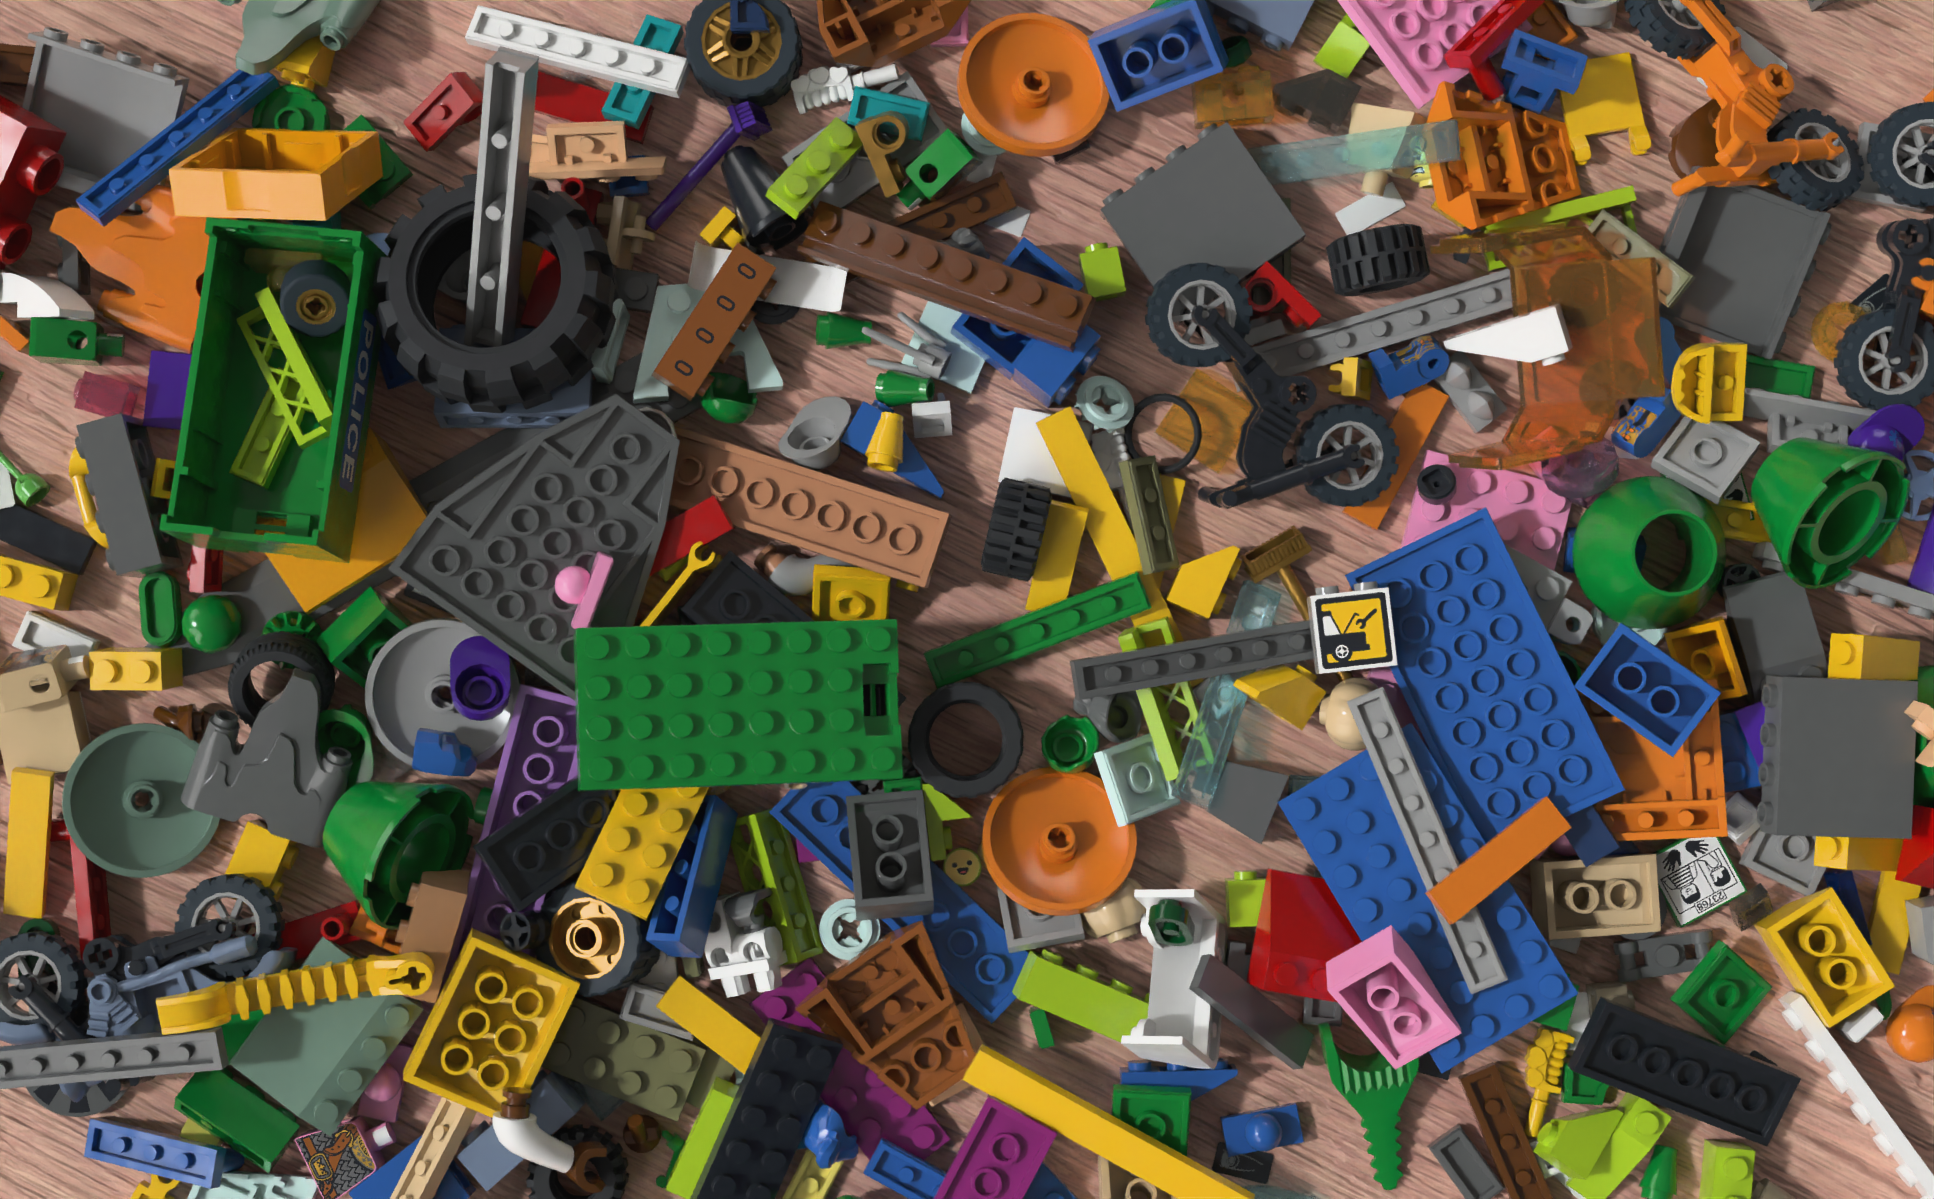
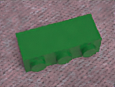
[174,1068,300,1173]

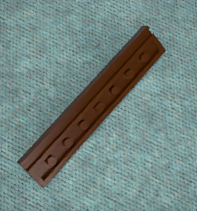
[797,201,1096,353]

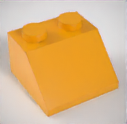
[1664,616,1748,701]

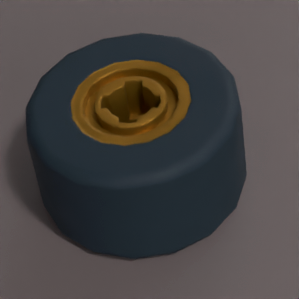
[280,260,351,337]

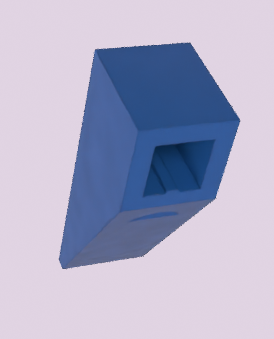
[1120,1058,1238,1101]

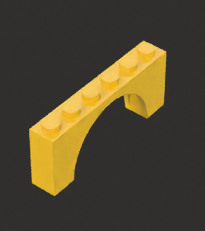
[1814,633,1920,871]

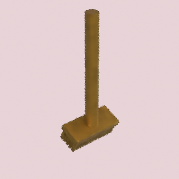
[1240,525,1354,682]

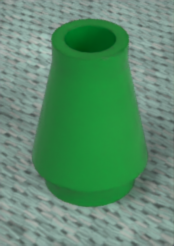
[816,312,872,350]
[875,369,935,407]
[1639,1144,1678,1199]

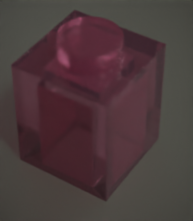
[73,371,141,417]

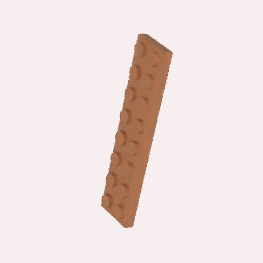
[669,426,952,589]

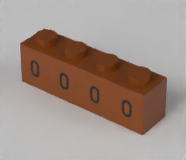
[651,242,777,401]

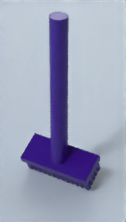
[646,101,773,231]

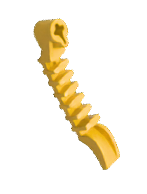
[156,952,434,1035]

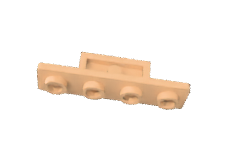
[529,121,667,183]

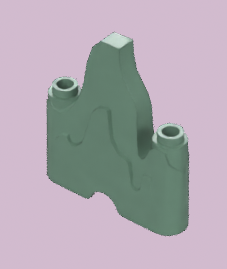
[218,0,381,75]

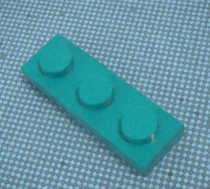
[601,14,684,130]

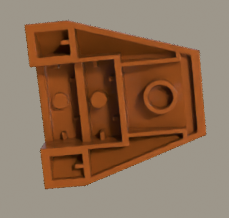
[817,0,971,69]

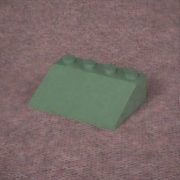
[230,936,424,1136]

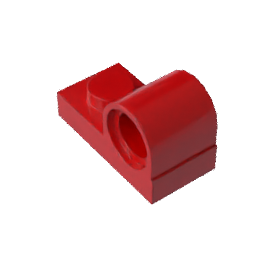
[403,72,483,152]
[1244,261,1321,330]

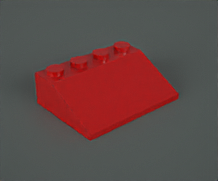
[1246,868,1362,1002]

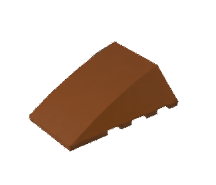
[795,920,976,1110]

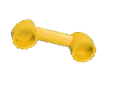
[69,447,109,548]

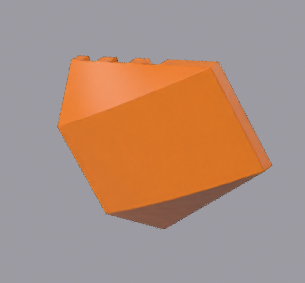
[1422,81,1582,231]

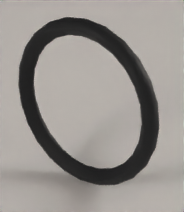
[1124,393,1202,474]

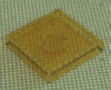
[1154,368,1252,474]

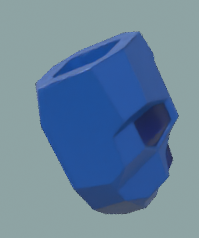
[412,728,478,777]

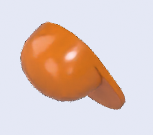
[1885,985,1934,1063]

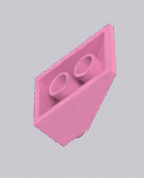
[1326,925,1462,1070]

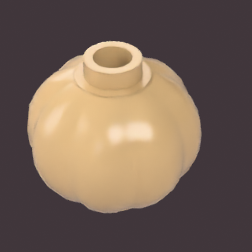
[1319,677,1394,751]
[1080,877,1146,944]

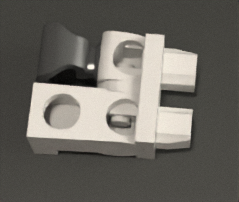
[704,888,788,998]

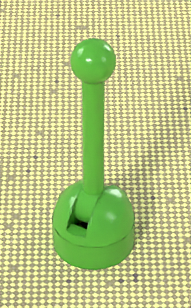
[0,451,50,507]

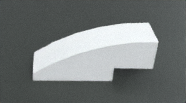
[0,272,94,320]

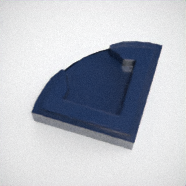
[730,0,770,34]

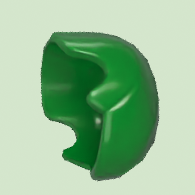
[700,372,758,424]
[181,595,242,654]
[1041,715,1099,773]

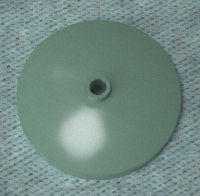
[62,723,220,878]

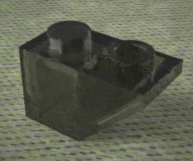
[1269,69,1362,134]

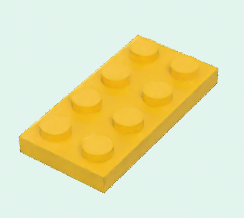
[575,787,709,921]

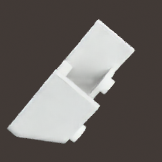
[1121,889,1228,1069]

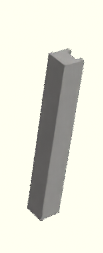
[464,46,539,347]

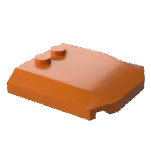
[1576,679,1728,841]

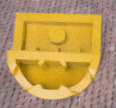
[1671,342,1747,424]

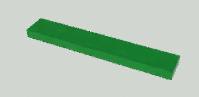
[923,571,1152,689]

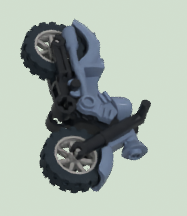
[0,874,298,1103]

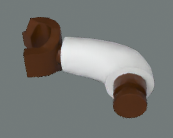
[492,1087,607,1193]

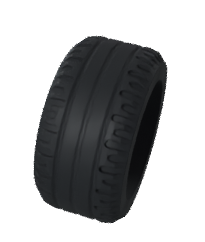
[228,631,335,728]

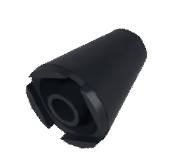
[721,145,814,255]

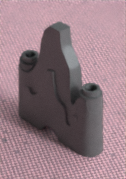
[181,668,353,847]

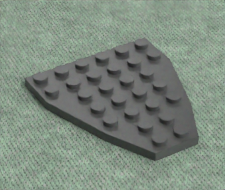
[388,394,680,701]

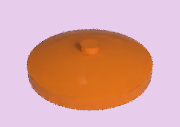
[957,13,1110,157]
[982,767,1137,916]

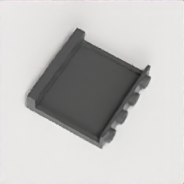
[1100,122,1306,327]
[1635,166,1831,360]
[1757,675,1918,839]

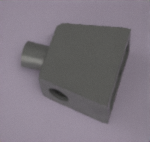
[1190,761,1289,844]

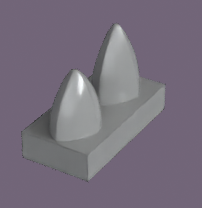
[1433,351,1507,433]

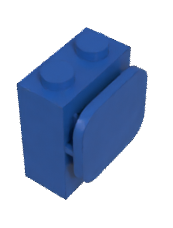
[349,1134,476,1199]

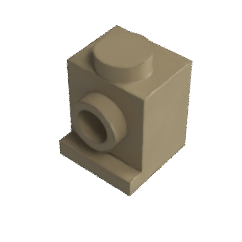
[1586,980,1635,1017]

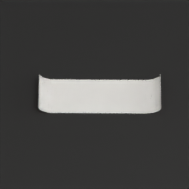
[688,241,847,312]

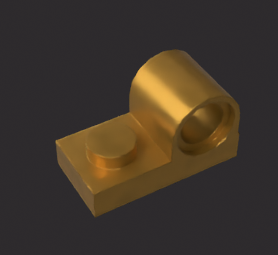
[855,110,909,198]

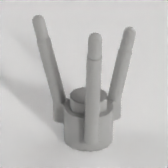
[862,312,952,380]

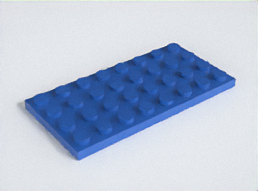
[1345,507,1625,843]
[1278,723,1578,1073]

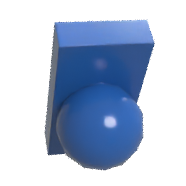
[1220,1102,1304,1157]

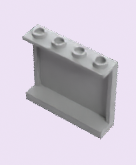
[22,27,190,213]

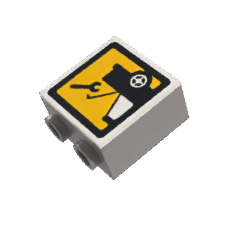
[1307,581,1398,674]

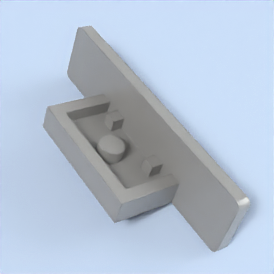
[1743,388,1877,453]

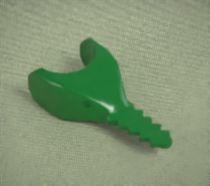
[1318,1022,1419,1190]

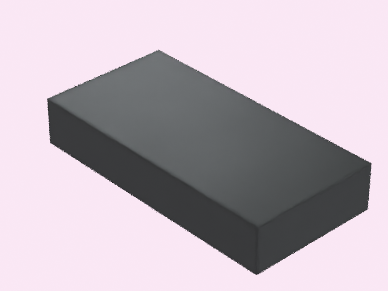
[1427,1124,1505,1199]

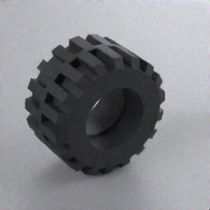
[1326,224,1430,296]
[981,477,1052,582]
[526,1124,629,1199]

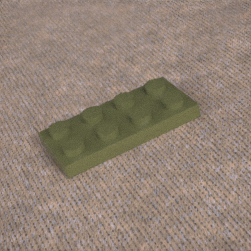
[541,995,707,1122]

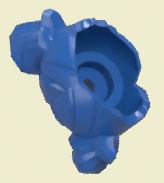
[797,1099,858,1169]

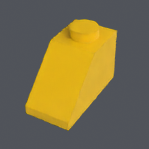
[1233,664,1326,730]

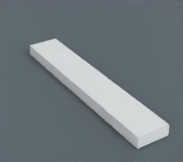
[465,5,691,98]

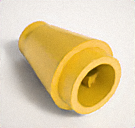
[865,412,904,472]

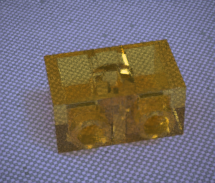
[1191,66,1274,129]

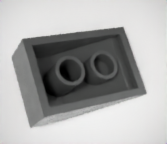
[1722,571,1828,704]
[846,790,934,921]

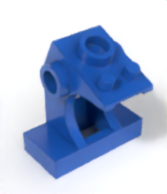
[1501,29,1588,114]

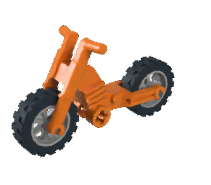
[1624,0,1864,212]

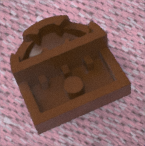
[1668,99,1721,179]

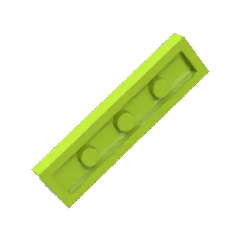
[1479,185,1638,272]
[236,287,334,450]
[1118,616,1216,782]
[731,808,824,966]

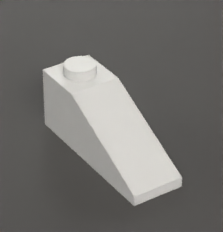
[1443,303,1573,366]

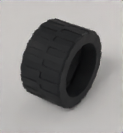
[908,682,1024,799]

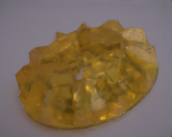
[1811,301,1870,362]

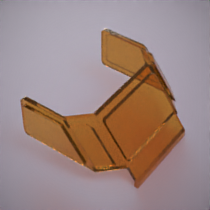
[1430,222,1665,470]

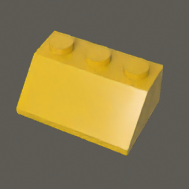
[1754,887,1895,1028]

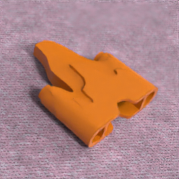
[50,184,242,354]

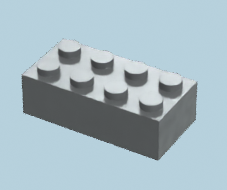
[75,413,184,578]

